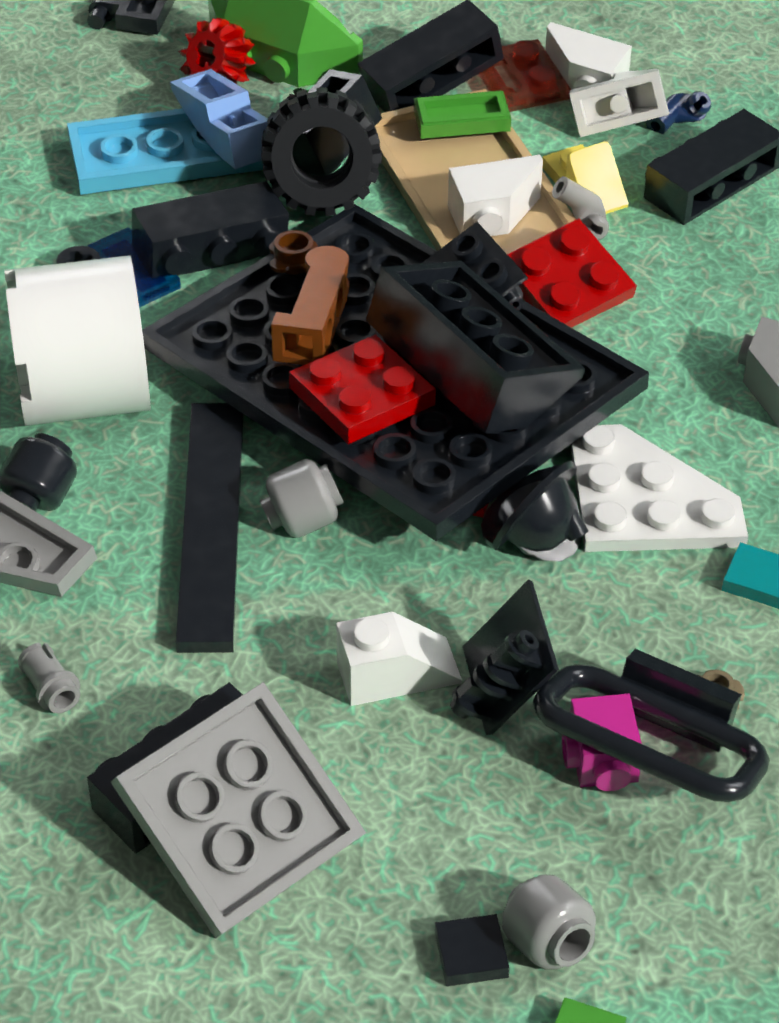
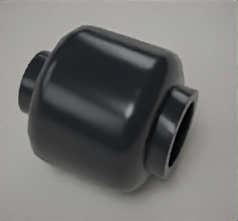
[0,433,77,511]

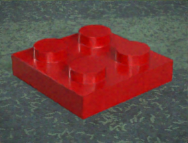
[507,218,637,328]
[289,334,436,444]

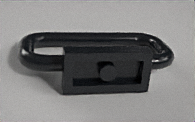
[533,649,770,802]

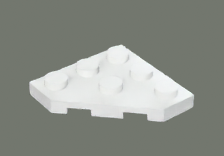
[570,424,748,552]

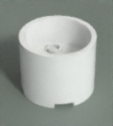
[4,255,150,426]

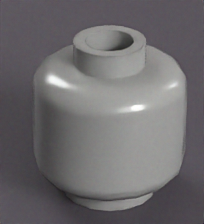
[260,459,344,538]
[502,875,596,970]

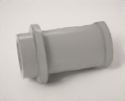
[18,643,80,713]

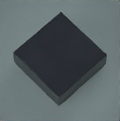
[435,914,509,987]

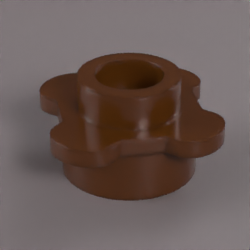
[269,230,318,275]

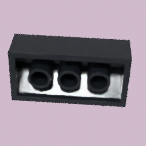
[365,261,585,434]

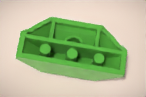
[208,0,363,87]

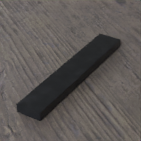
[176,403,244,653]

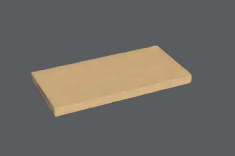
[375,89,576,254]

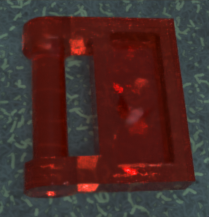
[479,39,571,112]

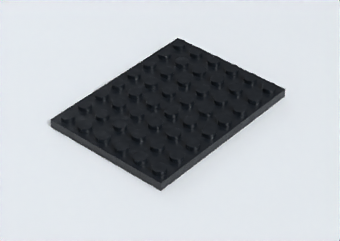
[142,204,649,541]

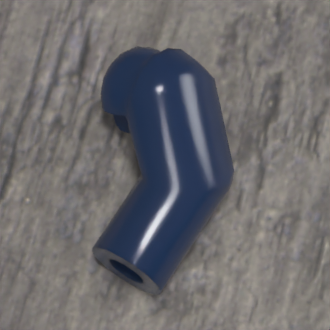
[646,91,711,134]

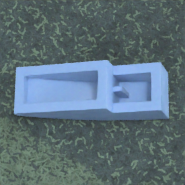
[170,69,268,169]

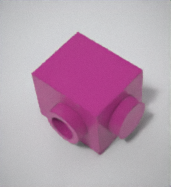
[562,694,642,791]

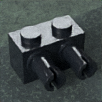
[268,69,382,176]

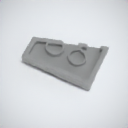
[0,491,97,597]

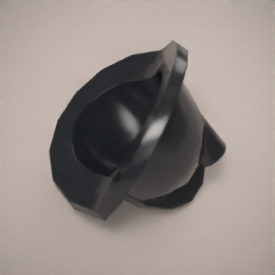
[481,461,589,561]

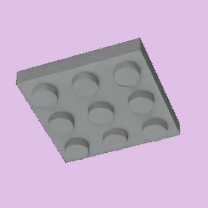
[111,682,366,938]

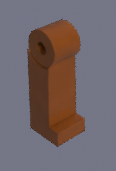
[271,246,349,365]

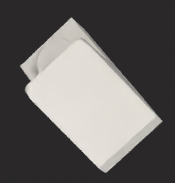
[569,69,669,137]

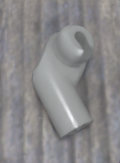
[552,176,609,240]

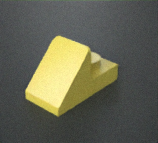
[542,141,628,214]

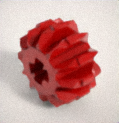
[178,18,256,84]

